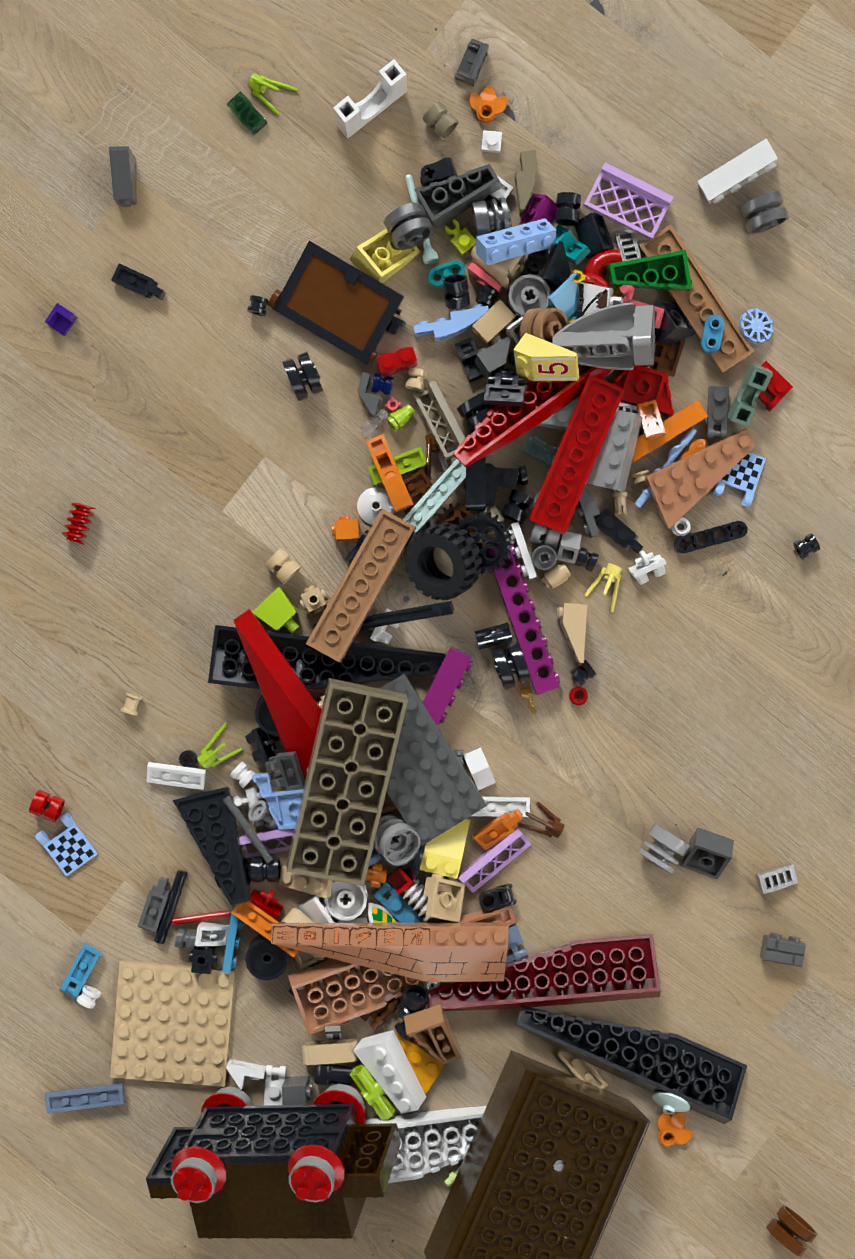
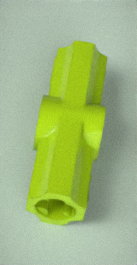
[350,1064,395,1121]

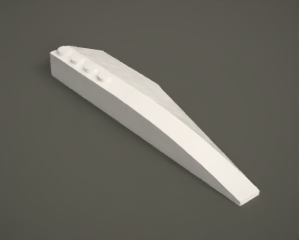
[365,1106,487,1183]

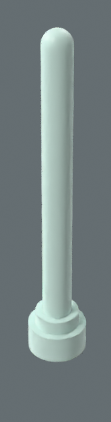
[405,174,439,265]

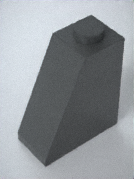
[109,146,137,207]

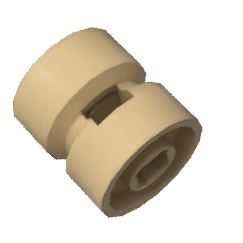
[265,548,301,584]

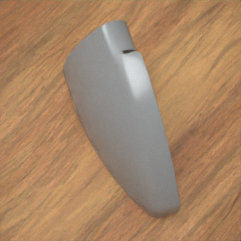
[552,302,655,370]

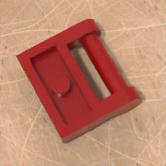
[758,361,793,412]

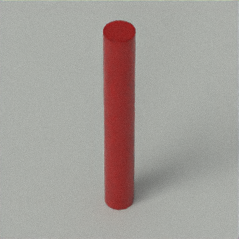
[172,910,231,926]

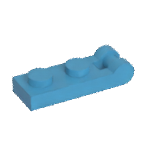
[372,880,423,923]
[59,943,102,999]

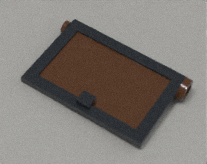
[268,240,404,365]

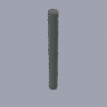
[223,796,273,863]

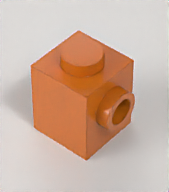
[332,516,360,541]

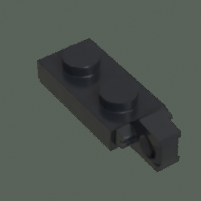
[111,263,166,300]
[595,509,643,553]

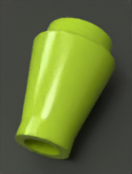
[386,404,415,431]

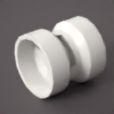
[229,761,256,788]

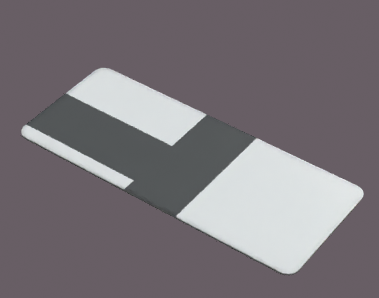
[325,1026,341,1039]

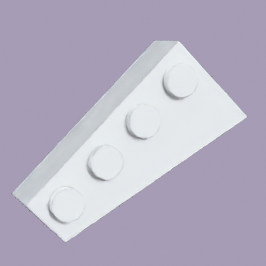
[698,138,778,204]

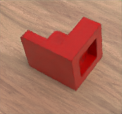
[386,865,413,895]

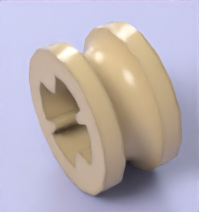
[632,470,649,484]

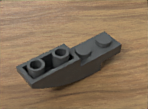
[576,486,600,538]

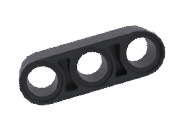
[466,456,486,511]

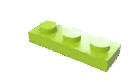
[367,446,426,486]

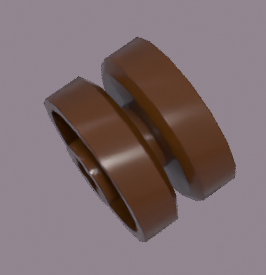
[766,1205,818,1257]

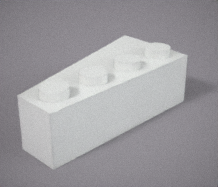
[353,1030,426,1114]

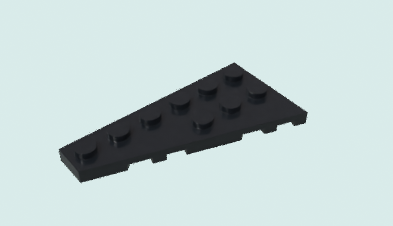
[173,787,251,906]

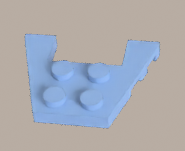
[252,768,308,830]

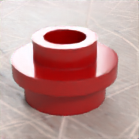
[569,686,588,705]

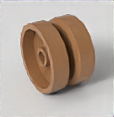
[520,308,569,343]

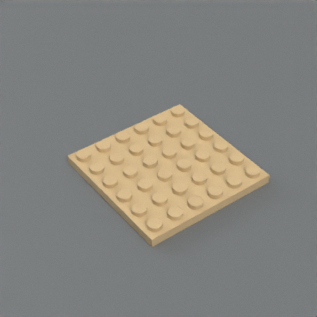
[110,961,235,1087]

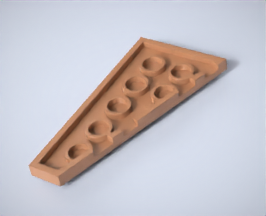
[644,429,755,529]

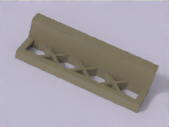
[413,381,465,460]

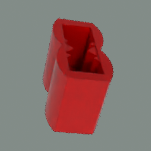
[376,347,417,377]

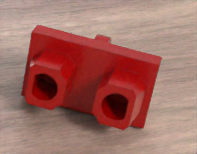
[250,889,284,919]

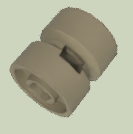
[423,101,459,140]

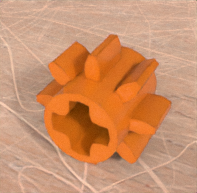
[366,863,387,888]

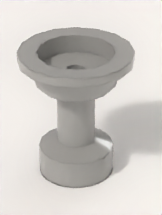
[248,800,278,830]

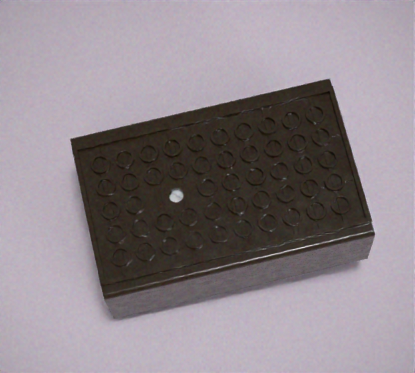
[424,1050,651,1259]

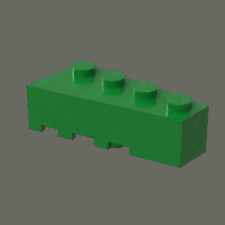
[606,250,692,291]

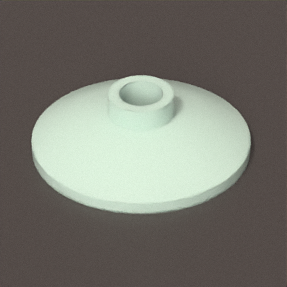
[652,1092,690,1114]

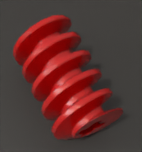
[62,503,96,545]

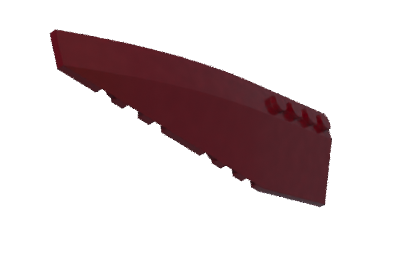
[427,934,661,1011]

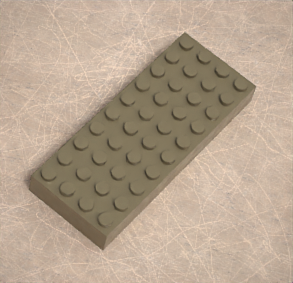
[286,678,408,886]

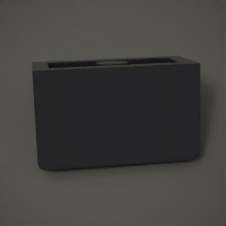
[575,213,614,258]

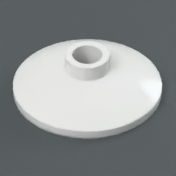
[357,487,395,525]

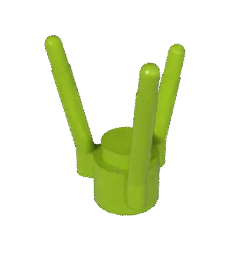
[248,73,298,115]
[197,722,243,769]

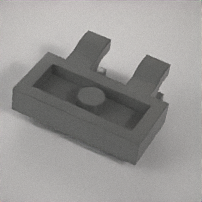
[264,751,305,791]

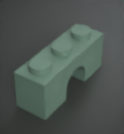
[727,362,773,427]

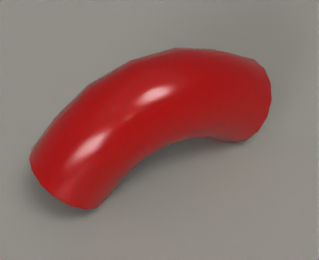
[584,249,621,278]

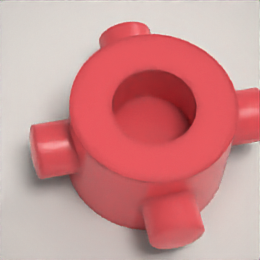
[384,397,401,413]

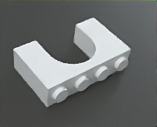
[333,59,407,139]

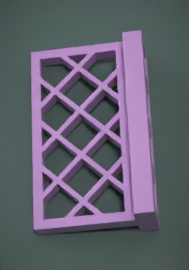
[583,162,673,241]

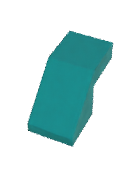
[554,225,591,265]

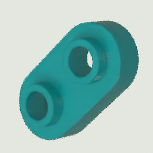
[428,260,465,288]

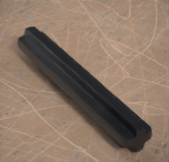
[154,870,188,944]

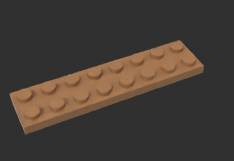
[638,224,755,374]
[306,509,416,663]

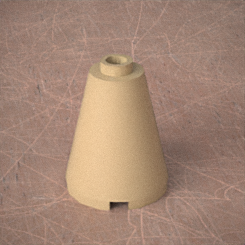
[471,245,526,290]

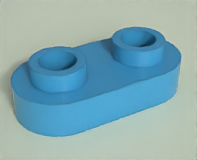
[700,315,724,354]

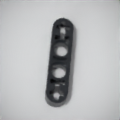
[674,521,748,554]

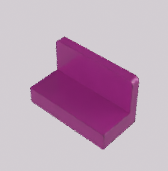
[519,194,558,225]

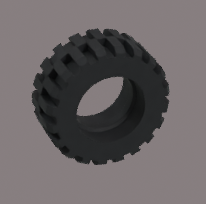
[405,523,482,601]

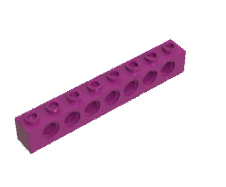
[488,545,560,695]

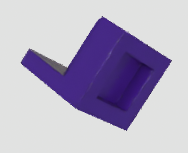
[45,303,78,336]

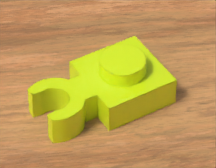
[445,219,476,256]

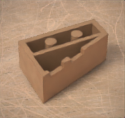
[404,1004,461,1064]

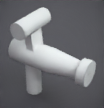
[233,787,264,827]

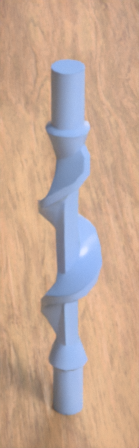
[634,427,697,508]

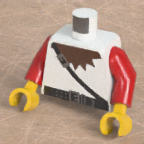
[569,270,623,323]

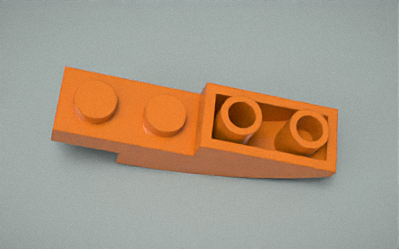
[366,434,414,512]

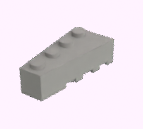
[586,410,643,492]

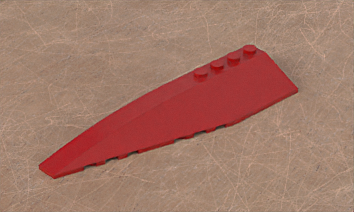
[453,364,616,467]
[233,609,386,799]

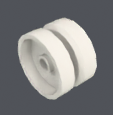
[324,881,368,921]

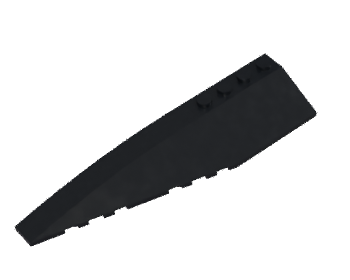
[208,625,446,690]
[516,1007,747,1124]

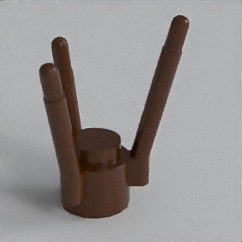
[425,434,452,477]
[519,802,565,838]

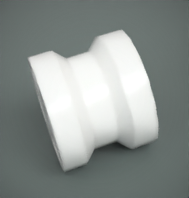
[76,985,101,1009]

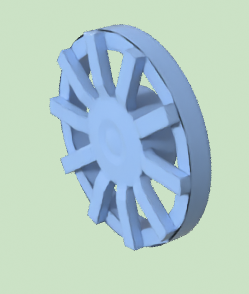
[739,308,774,344]

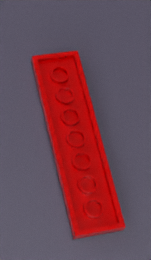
[529,374,625,534]

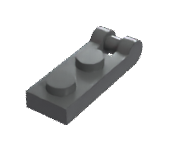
[706,386,729,440]

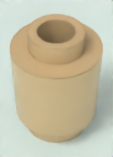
[542,563,571,590]

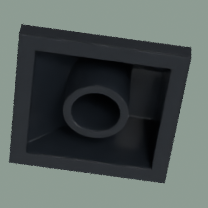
[543,241,571,292]
[654,298,697,345]

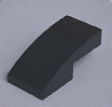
[455,337,484,382]

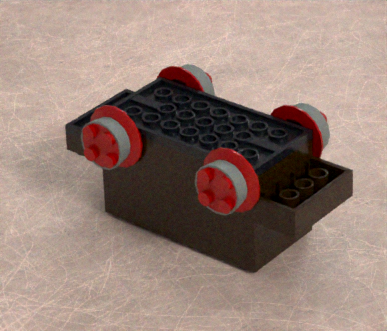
[146,1084,401,1239]

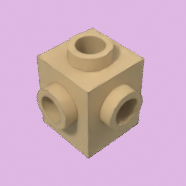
[300,585,329,614]

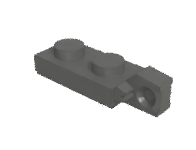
[138,877,169,933]

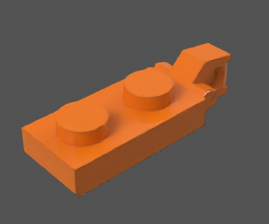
[473,809,523,850]

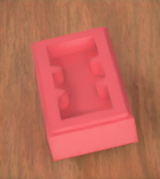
[467,263,502,294]

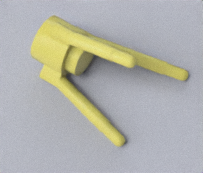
[585,563,622,613]

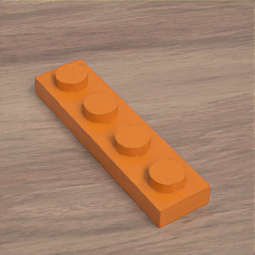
[231,902,299,958]

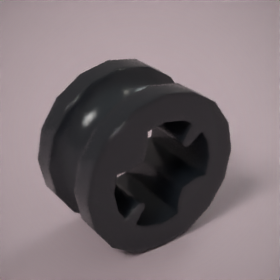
[179,750,197,767]

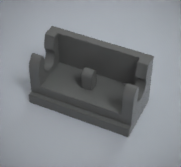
[454,39,489,87]

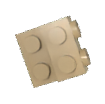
[424,874,465,922]

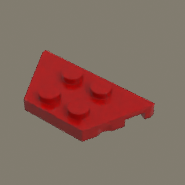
[611,364,674,416]

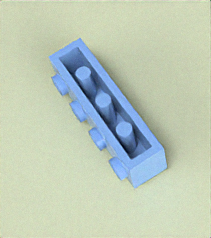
[476,219,556,265]

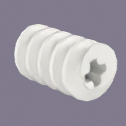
[403,878,432,922]

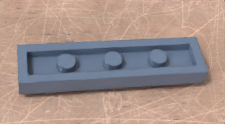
[45,1083,125,1114]

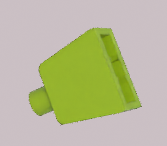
[252,587,300,634]

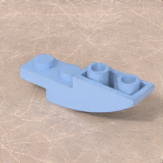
[414,304,489,342]

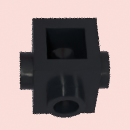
[189,946,218,974]

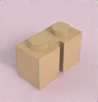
[472,300,516,346]

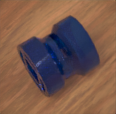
[371,373,394,396]

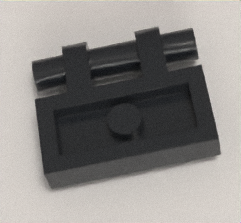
[484,374,528,407]

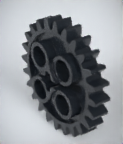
[457,511,514,574]

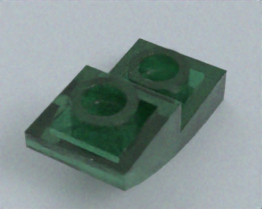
[226,91,268,136]

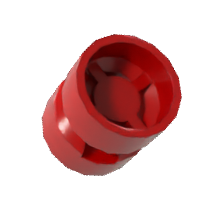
[29,790,65,823]

